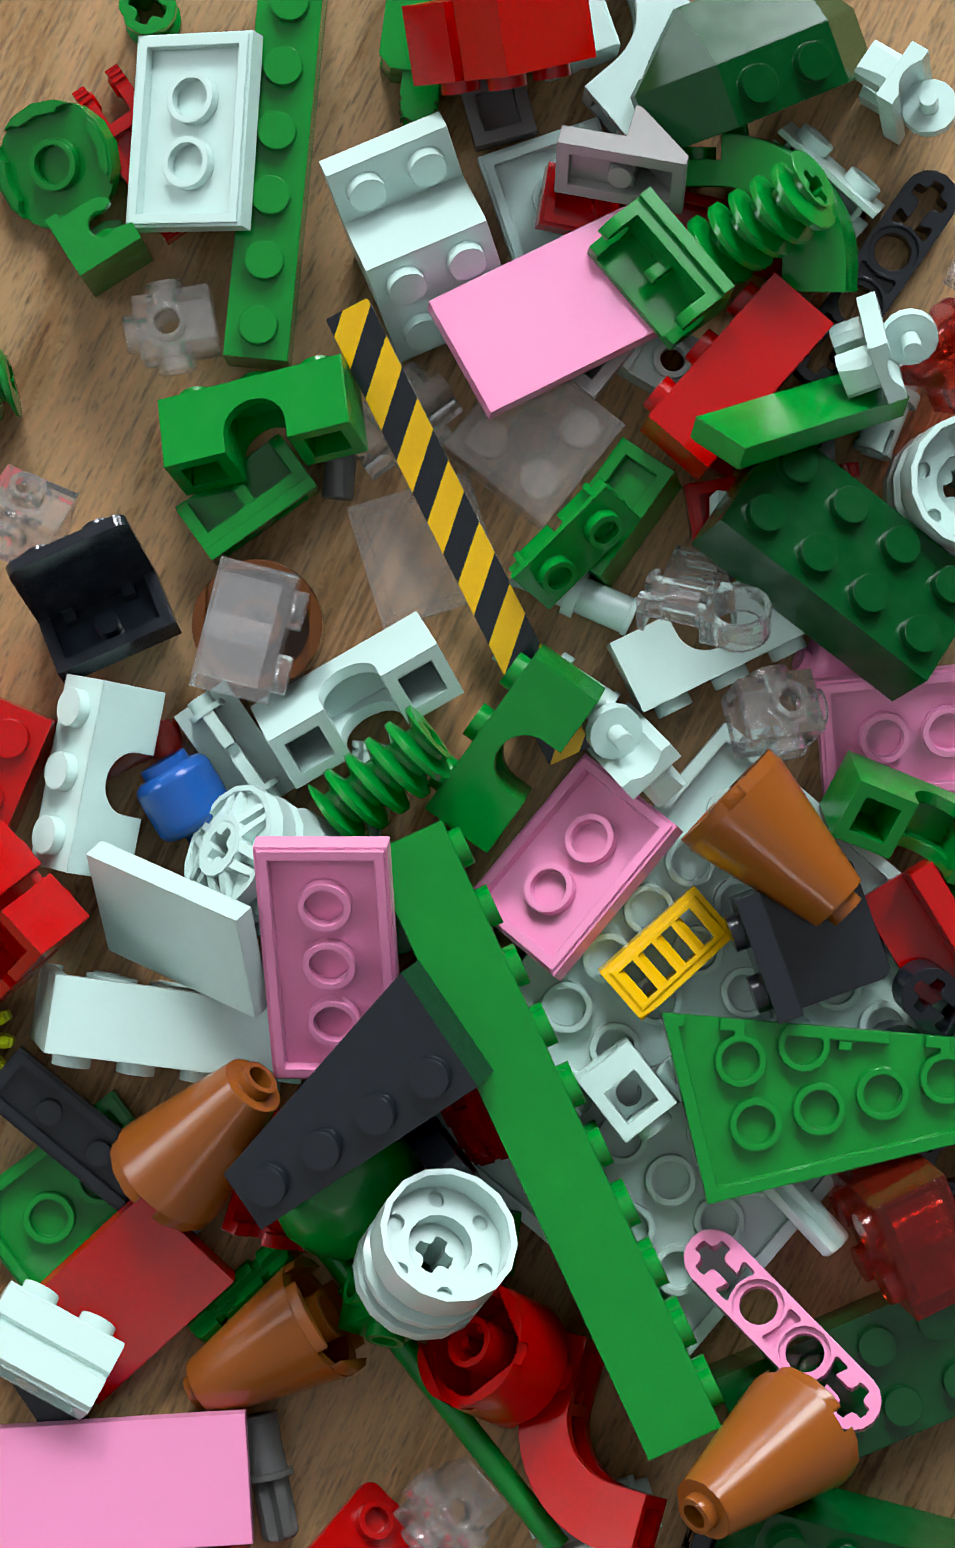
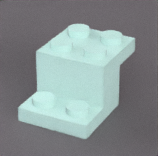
[319,111,501,362]

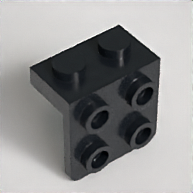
[6,514,182,684]
[724,859,890,1024]

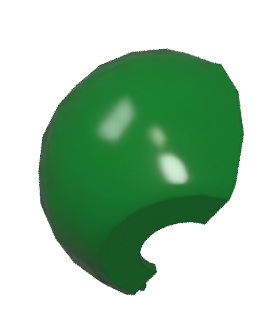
[278,1137,424,1260]

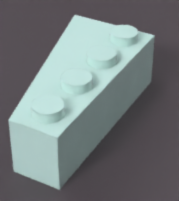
[30,963,301,1092]

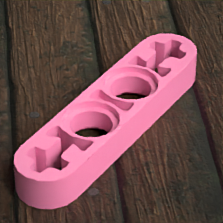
[683,1229,882,1433]

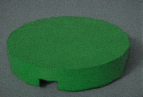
[0,99,121,229]

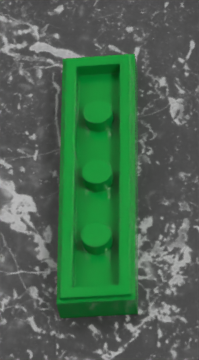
[690,374,910,470]

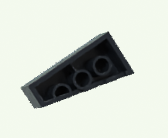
[224,960,494,1230]

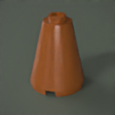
[681,749,862,927]
[110,1059,280,1232]
[183,1256,367,1411]
[677,1367,859,1539]

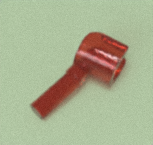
[106,719,183,781]

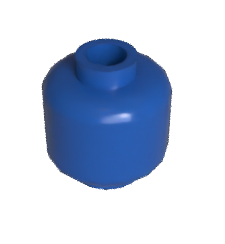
[136,748,228,845]

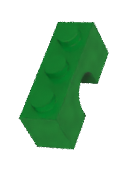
[157,354,369,496]
[425,643,606,853]
[819,750,955,885]

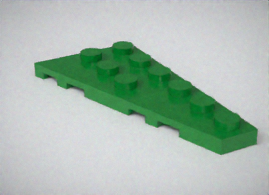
[660,1011,955,1204]

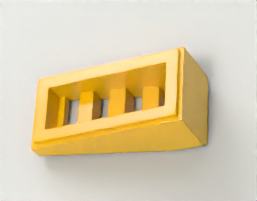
[597,885,731,1021]

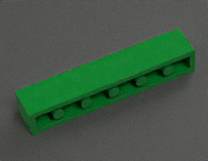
[223,0,327,370]

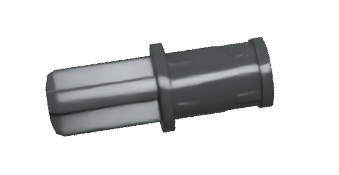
[247,1409,299,1542]

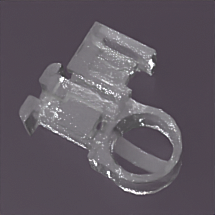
[636,545,772,653]

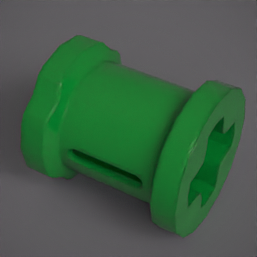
[119,0,182,45]

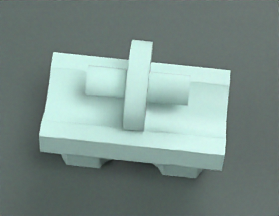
[854,40,955,145]
[829,291,939,404]
[585,701,686,808]

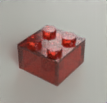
[829,1153,955,1321]

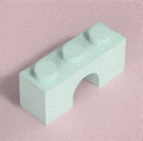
[606,581,807,719]
[250,611,464,789]
[32,674,166,876]

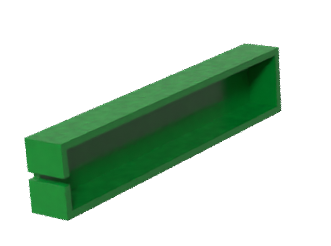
[390,819,725,1461]

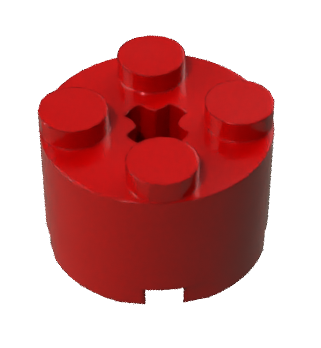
[417,1284,573,1429]

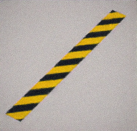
[326,299,590,765]

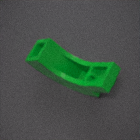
[682,133,858,293]

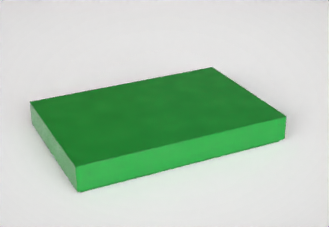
[0,1089,137,1286]

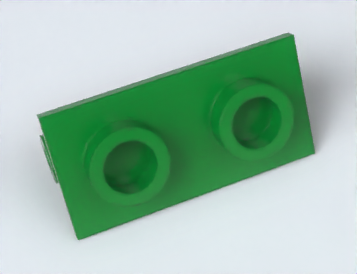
[508,477,641,610]

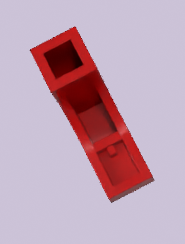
[518,1331,667,1548]

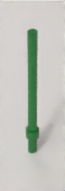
[317,1256,569,1548]

